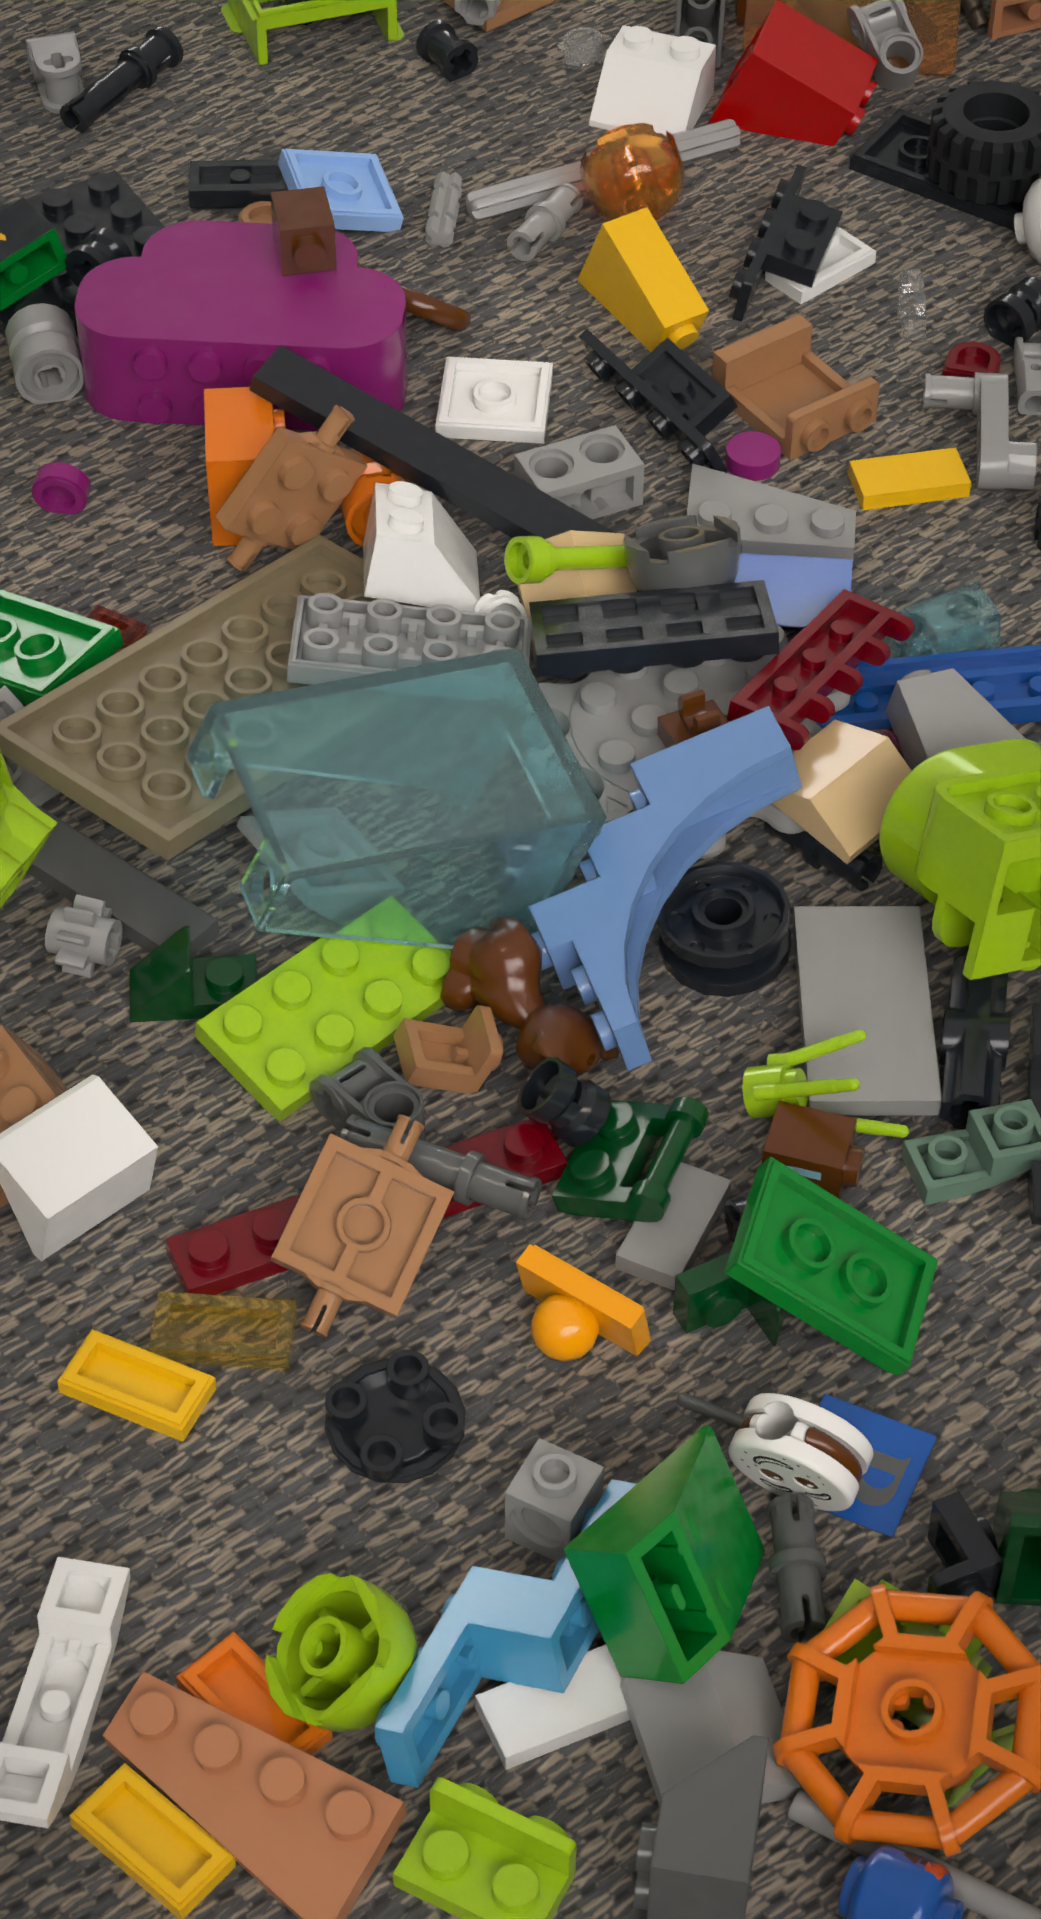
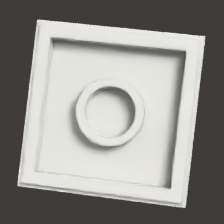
[435,357,553,444]

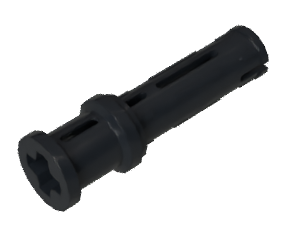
[60,25,183,133]

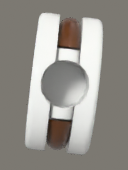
[728,1393,874,1512]

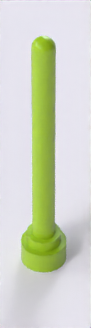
[504,536,628,584]

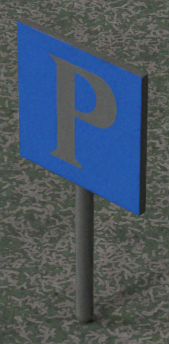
[677,1393,937,1538]

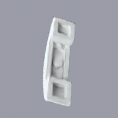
[0,1557,130,1828]

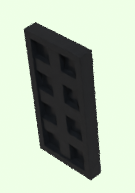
[529,580,780,680]

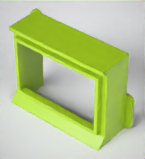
[221,0,404,65]

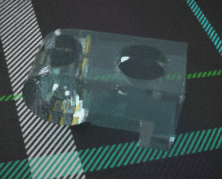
[883,581,1001,658]

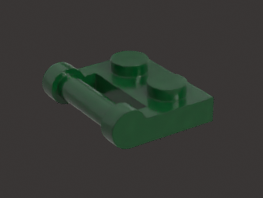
[552,1097,709,1222]

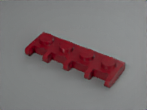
[727,589,915,750]

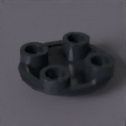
[325,1350,466,1483]

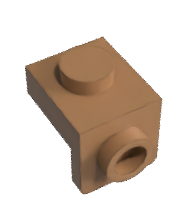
[393,1005,503,1094]

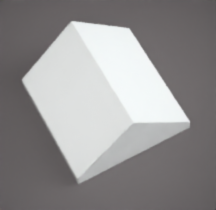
[0,1074,158,1261]

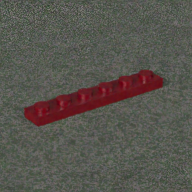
[165,1119,568,1303]

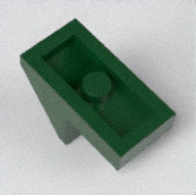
[130,926,258,1023]
[673,1252,787,1347]

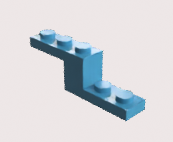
[375,1479,637,1788]

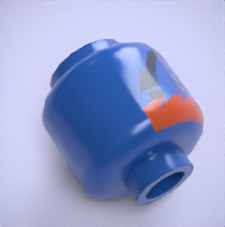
[839,1846,964,1919]

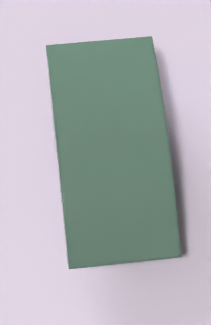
[901,1099,1041,1206]

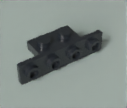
[729,164,843,321]
[579,329,738,473]

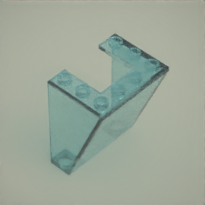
[186,649,607,949]

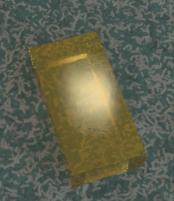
[149,1291,297,1371]

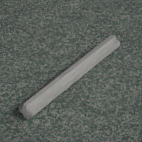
[465,119,741,221]

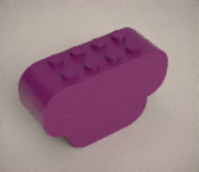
[75,220,408,432]

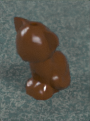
[440,916,619,1077]

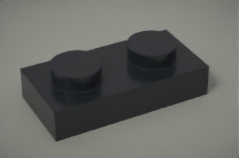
[188,159,288,208]

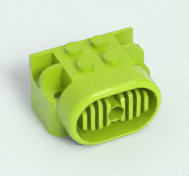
[879,738,1041,980]

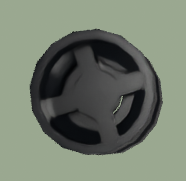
[983,277,1041,348]
[517,1057,611,1147]

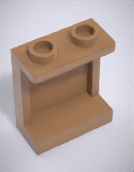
[712,314,880,460]

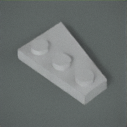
[687,463,856,559]

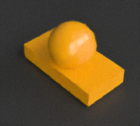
[516,1244,651,1362]

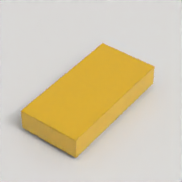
[848,447,971,510]
[57,1329,217,1442]
[69,1763,236,1919]

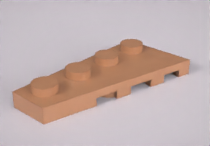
[102,1671,407,1919]

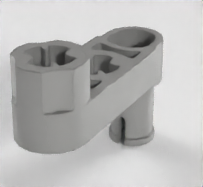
[922,372,1037,491]

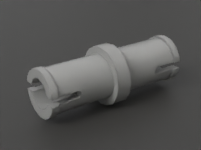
[507,183,583,261]

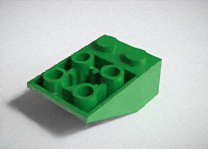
[563,1426,765,1684]

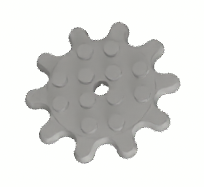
[523,625,851,859]

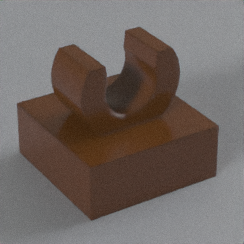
[657,689,729,748]

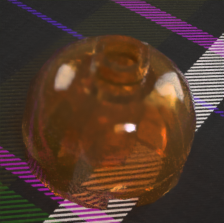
[580,123,684,221]

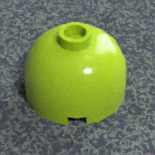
[265,1573,418,1732]

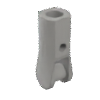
[1013,337,1041,415]

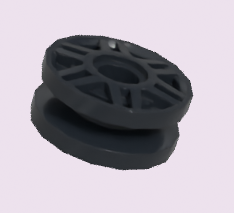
[657,861,791,997]

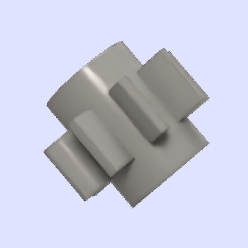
[45,894,123,978]

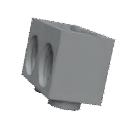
[514,425,645,519]

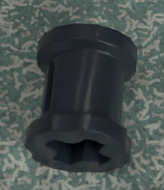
[416,19,479,82]

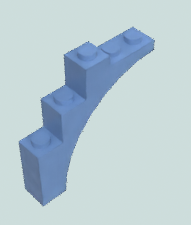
[529,706,802,1071]

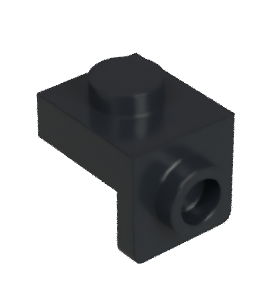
[927,1491,1002,1599]

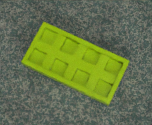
[195,891,451,1122]

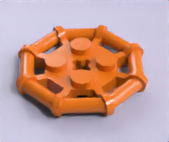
[772,1583,1041,1857]

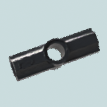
[939,954,1011,1129]

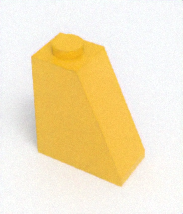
[577,207,709,352]

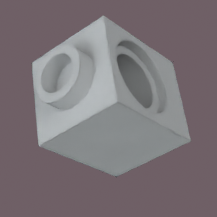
[505,1438,604,1562]

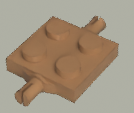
[215,405,368,572]
[270,1115,454,1338]

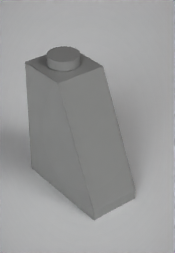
[886,668,1026,770]

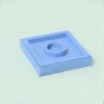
[278,149,404,232]

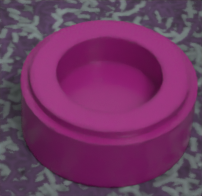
[725,431,781,481]
[32,462,91,515]

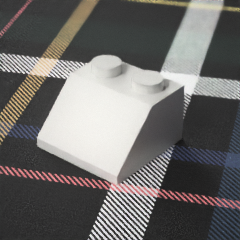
[589,25,716,140]
[363,481,480,612]

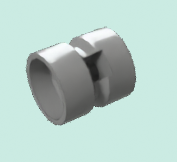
[5,303,84,404]

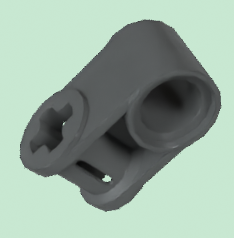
[309,1047,426,1141]

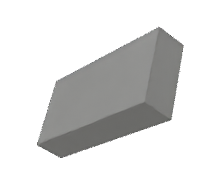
[615,1162,732,1290]

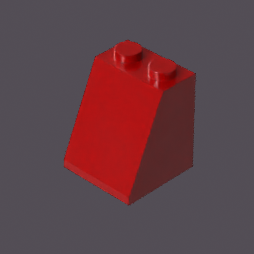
[708,0,878,147]

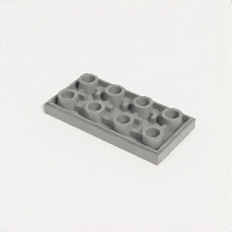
[287,593,531,706]
[792,906,942,1116]

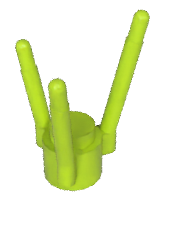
[742,1029,909,1138]

